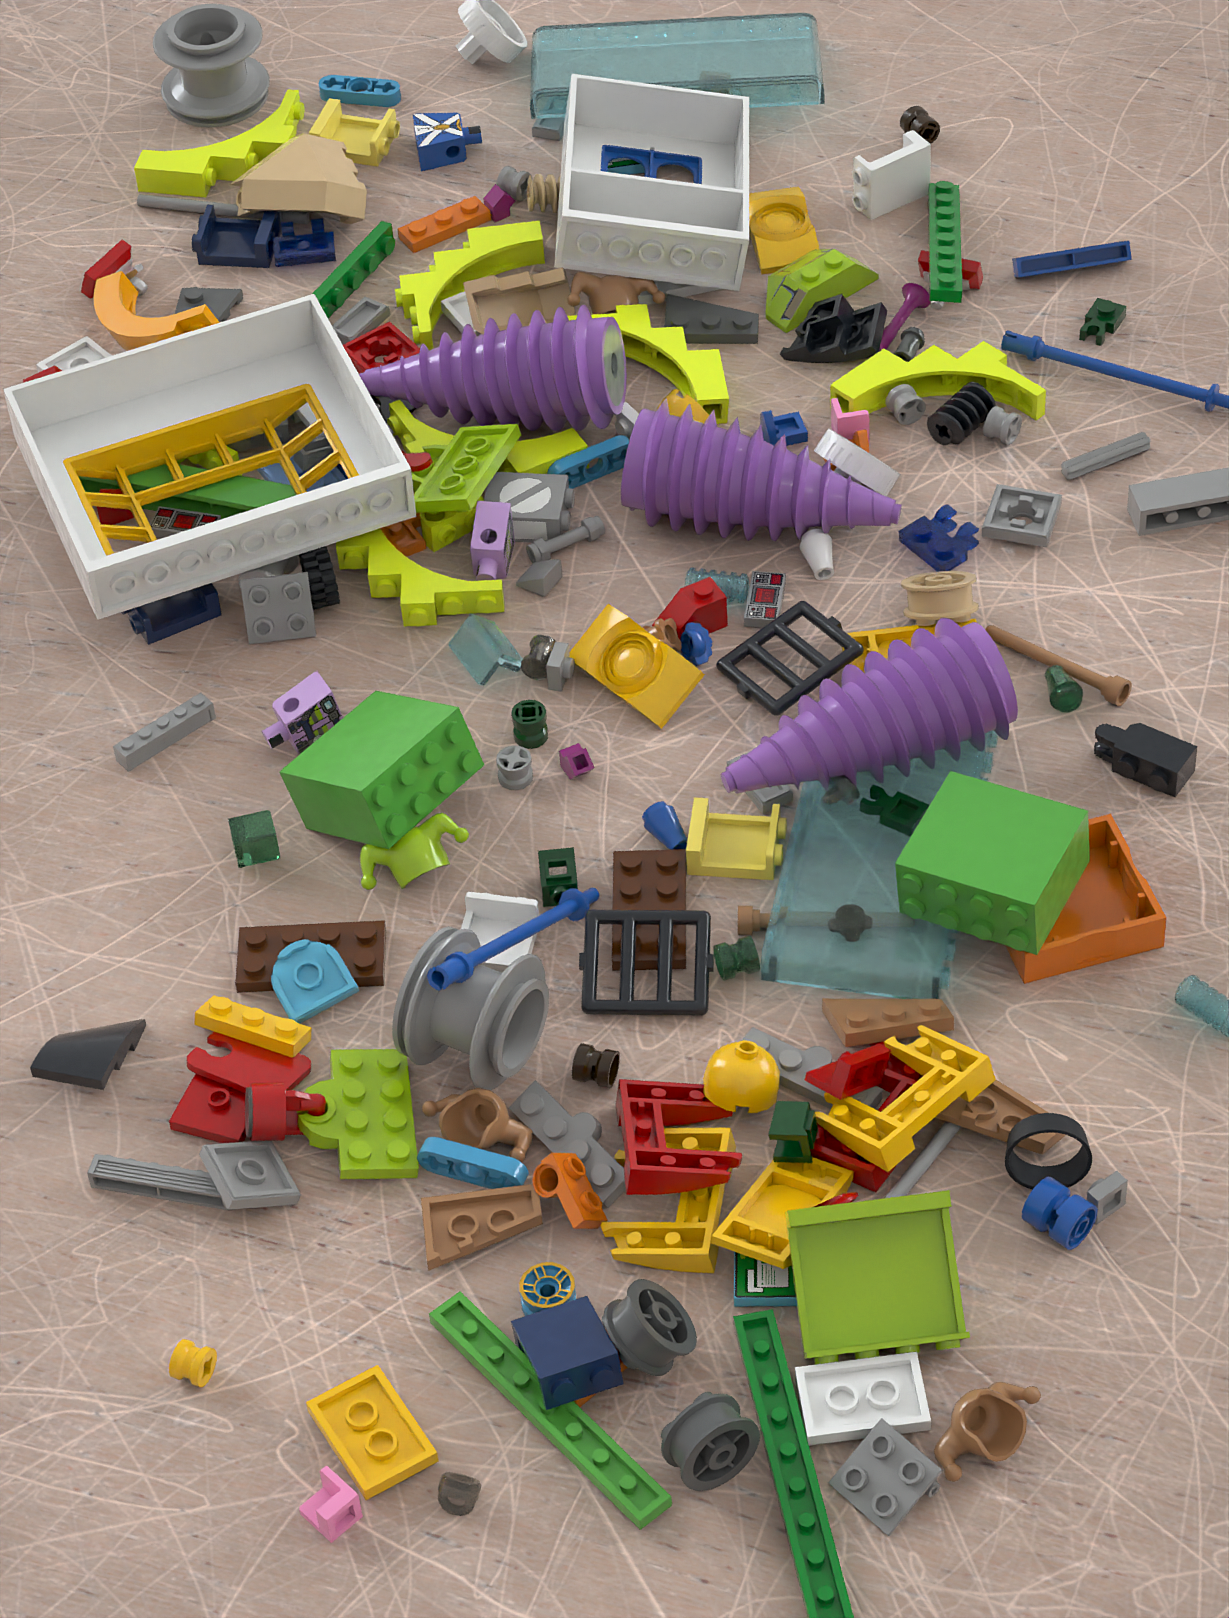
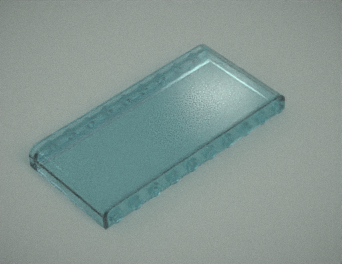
[530,13,825,119]
[761,730,998,999]

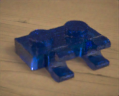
[273,218,336,267]
[898,504,979,572]

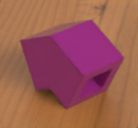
[483,184,515,223]
[559,743,595,780]

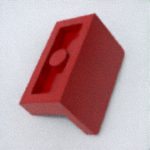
[804,1044,891,1100]

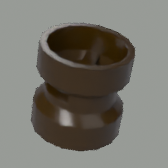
[900,106,940,144]
[572,1043,620,1088]

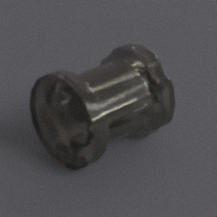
[520,635,556,680]

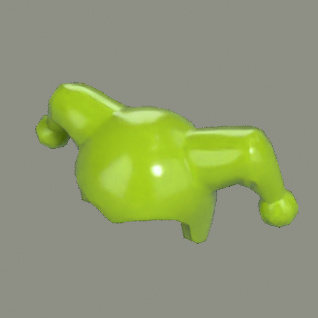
[360,813,469,890]

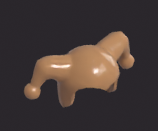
[567,272,666,315]
[422,1088,532,1162]
[934,1382,1041,1482]

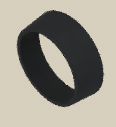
[1005,1113,1092,1190]

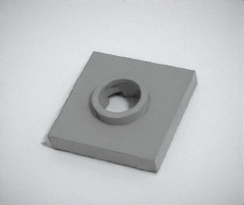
[982,484,1062,547]

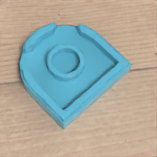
[271,939,359,1024]

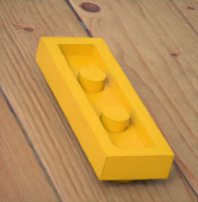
[194,995,312,1058]

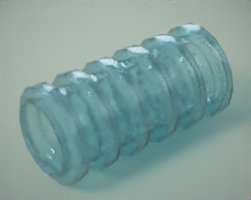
[685,567,749,603]
[1175,975,1229,1037]

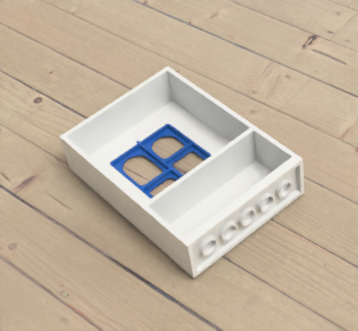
[554,74,749,291]

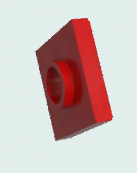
[343,321,420,374]

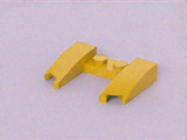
[815,1025,996,1172]
[601,1128,736,1273]

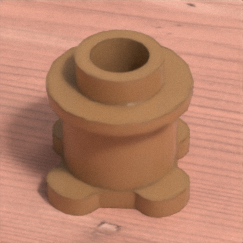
[642,618,682,652]

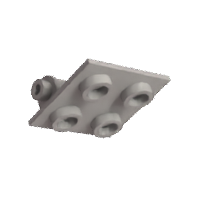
[240,572,316,644]
[828,1418,943,1536]

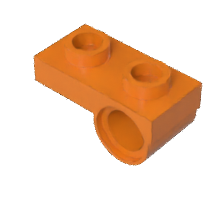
[532,1153,608,1229]

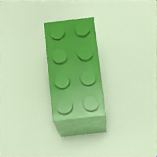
[279,691,484,849]
[895,771,1090,955]

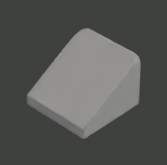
[516,559,563,597]

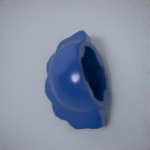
[680,622,713,666]

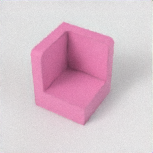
[831,398,869,442]
[299,1466,363,1543]

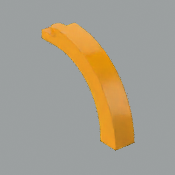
[94,271,220,351]

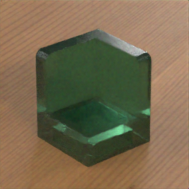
[228,810,280,868]

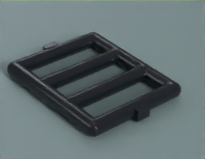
[716,601,864,716]
[579,909,714,1016]

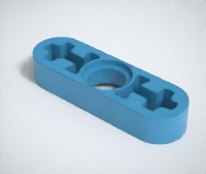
[318,75,401,107]
[547,435,630,489]
[417,1137,529,1189]

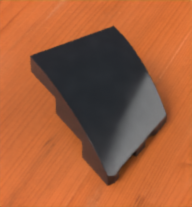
[780,294,888,363]
[30,1019,146,1090]

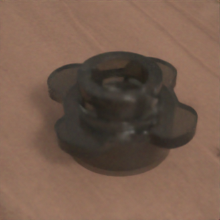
[828,904,873,942]

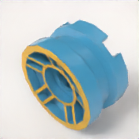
[519,1262,576,1316]

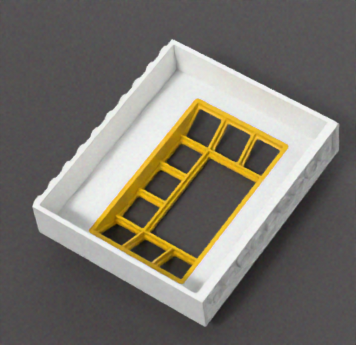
[3,294,416,620]

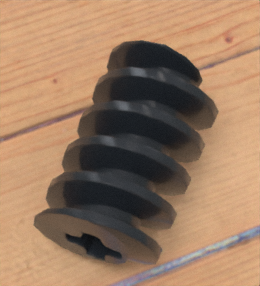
[927,382,996,445]

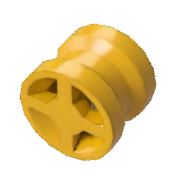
[169,1339,217,1387]

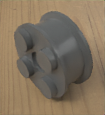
[602,1279,697,1376]
[661,1392,760,1491]

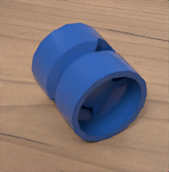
[1022,1177,1098,1250]

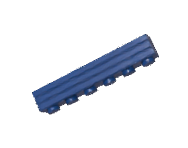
[1012,241,1132,278]

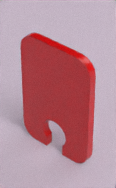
[187,1032,311,1093]

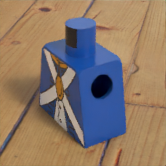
[413,112,482,171]

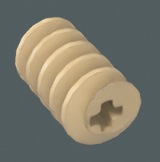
[527,174,561,213]

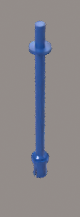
[1001,330,1229,412]
[427,888,600,990]

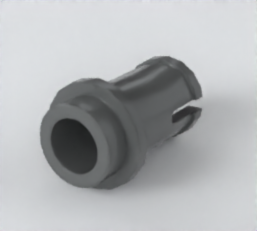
[894,327,925,362]

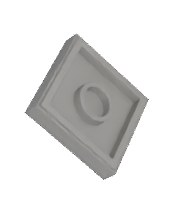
[199,1141,301,1210]

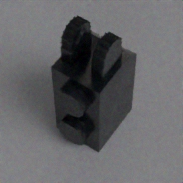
[1094,723,1198,797]

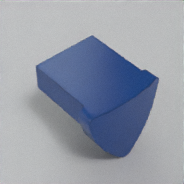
[760,410,808,446]

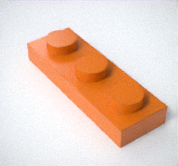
[397,196,491,253]

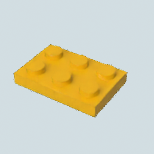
[306,1365,439,1500]

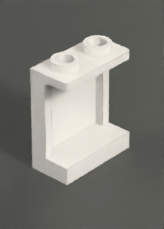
[852,130,931,220]
[461,892,539,973]

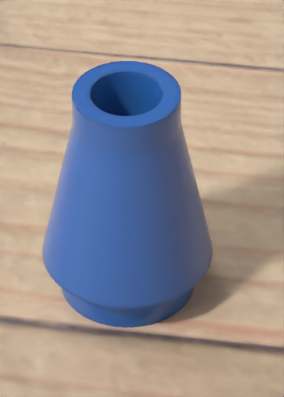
[642,801,688,850]

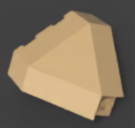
[229,133,367,225]
[463,267,576,334]

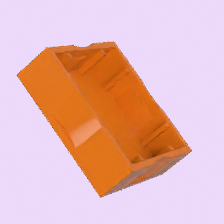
[1005,814,1167,984]

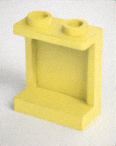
[309,98,400,167]
[686,797,787,880]

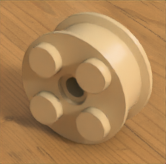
[901,571,979,626]

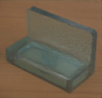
[449,613,525,686]

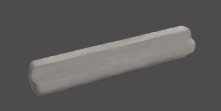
[1061,432,1151,480]

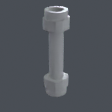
[526,516,605,563]

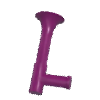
[879,283,931,351]

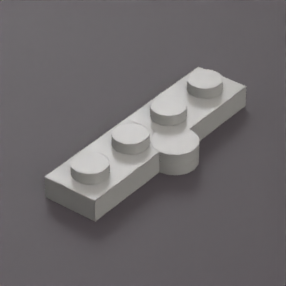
[741,1027,882,1109]
[509,1080,626,1208]

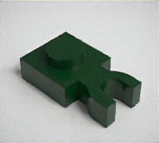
[1079,298,1127,346]
[859,784,929,837]

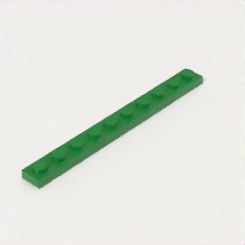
[733,1309,854,1618]

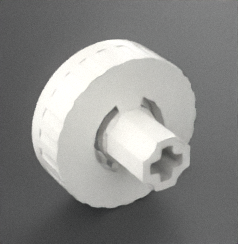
[456,0,527,64]
[814,428,901,496]

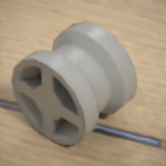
[496,166,532,201]
[886,384,926,425]
[983,406,1022,445]
[496,746,533,790]

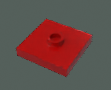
[169,1073,246,1143]

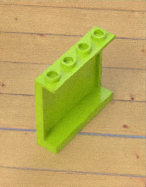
[785,1190,970,1365]

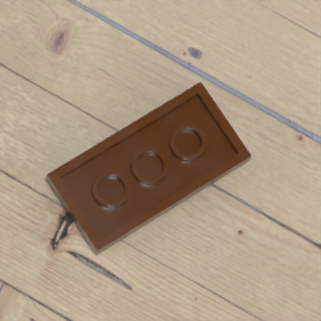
[612,849,686,971]
[235,920,386,993]

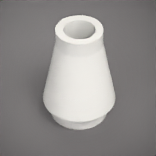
[799,529,834,580]

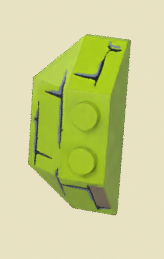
[765,249,879,333]

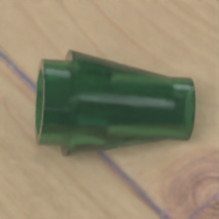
[1045,665,1083,713]

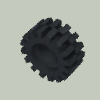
[299,546,340,610]

